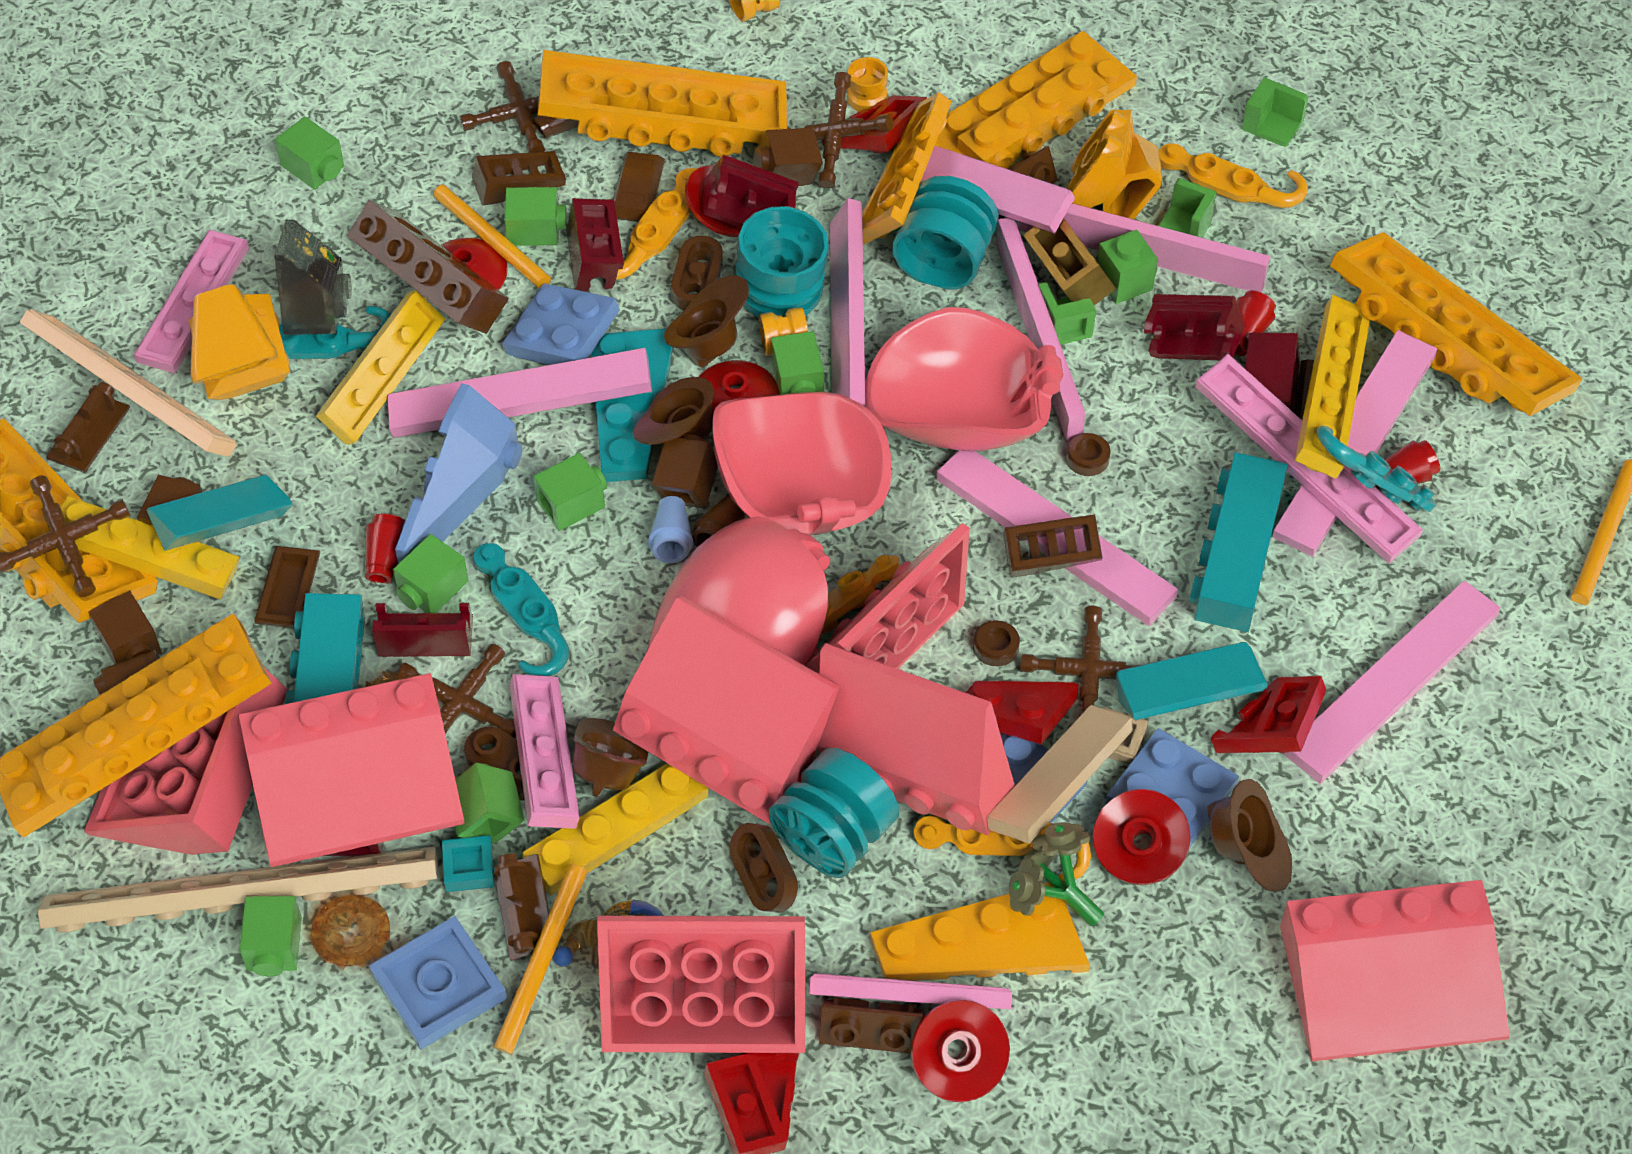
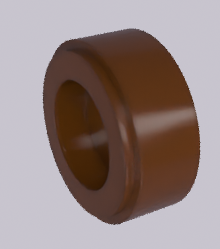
[1065,433,1111,476]
[973,620,1020,667]

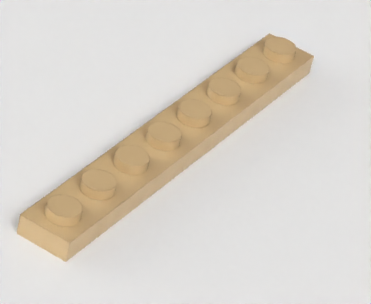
[37,846,438,933]

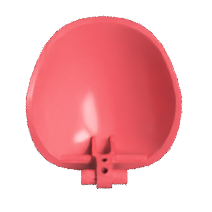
[865,307,1063,451]
[713,392,892,535]
[646,516,830,666]

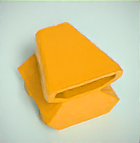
[1067,110,1162,220]
[188,284,290,400]

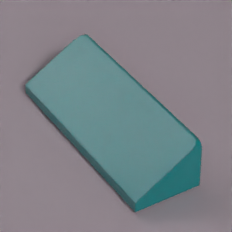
[146,474,293,551]
[1116,642,1267,720]

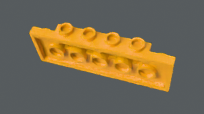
[935,30,1137,169]
[538,50,787,157]
[1330,232,1583,416]
[0,418,158,623]
[0,613,272,838]

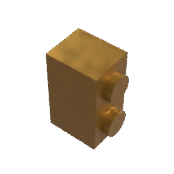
[1023,218,1116,305]

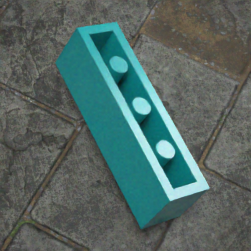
[1189,452,1288,633]
[285,593,365,704]

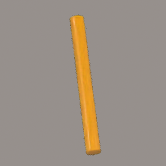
[433,184,551,289]
[1571,459,1632,606]
[494,864,588,1055]

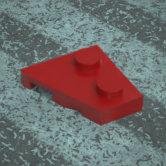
[821,95,927,153]
[1211,676,1326,753]
[965,681,1079,745]
[704,1053,799,1154]

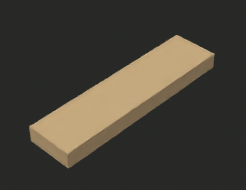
[987,705,1133,844]

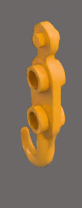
[1159,143,1308,208]
[616,168,696,280]
[815,554,902,648]
[914,815,1091,882]

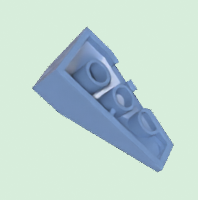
[395,383,522,564]

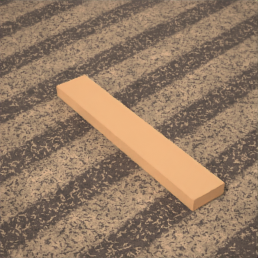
[20,309,237,457]

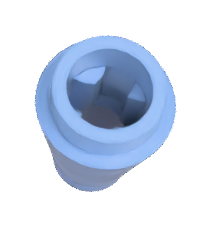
[648,496,693,563]

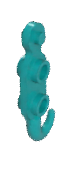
[279,306,390,359]
[1317,425,1437,512]
[473,543,569,676]

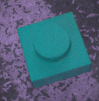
[442,835,495,892]

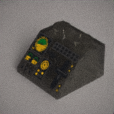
[274,219,352,335]

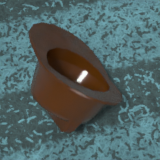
[664,275,750,368]
[633,376,715,445]
[572,718,649,797]
[1207,779,1292,893]

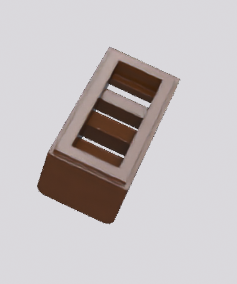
[472,151,566,206]
[1003,514,1103,578]

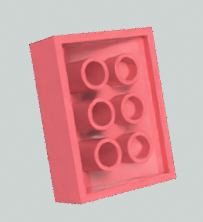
[805,523,970,674]
[613,595,840,824]
[817,643,1015,835]
[84,667,288,855]
[239,673,465,867]
[1280,880,1510,1062]
[597,916,806,1053]

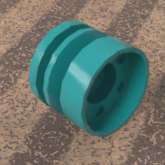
[893,176,999,290]
[735,207,829,317]
[769,748,899,878]

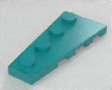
[592,328,673,482]

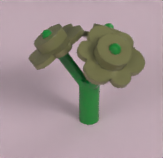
[1009,822,1104,926]

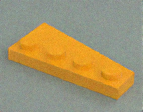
[862,92,952,244]
[870,883,1090,981]

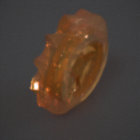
[311,895,390,971]

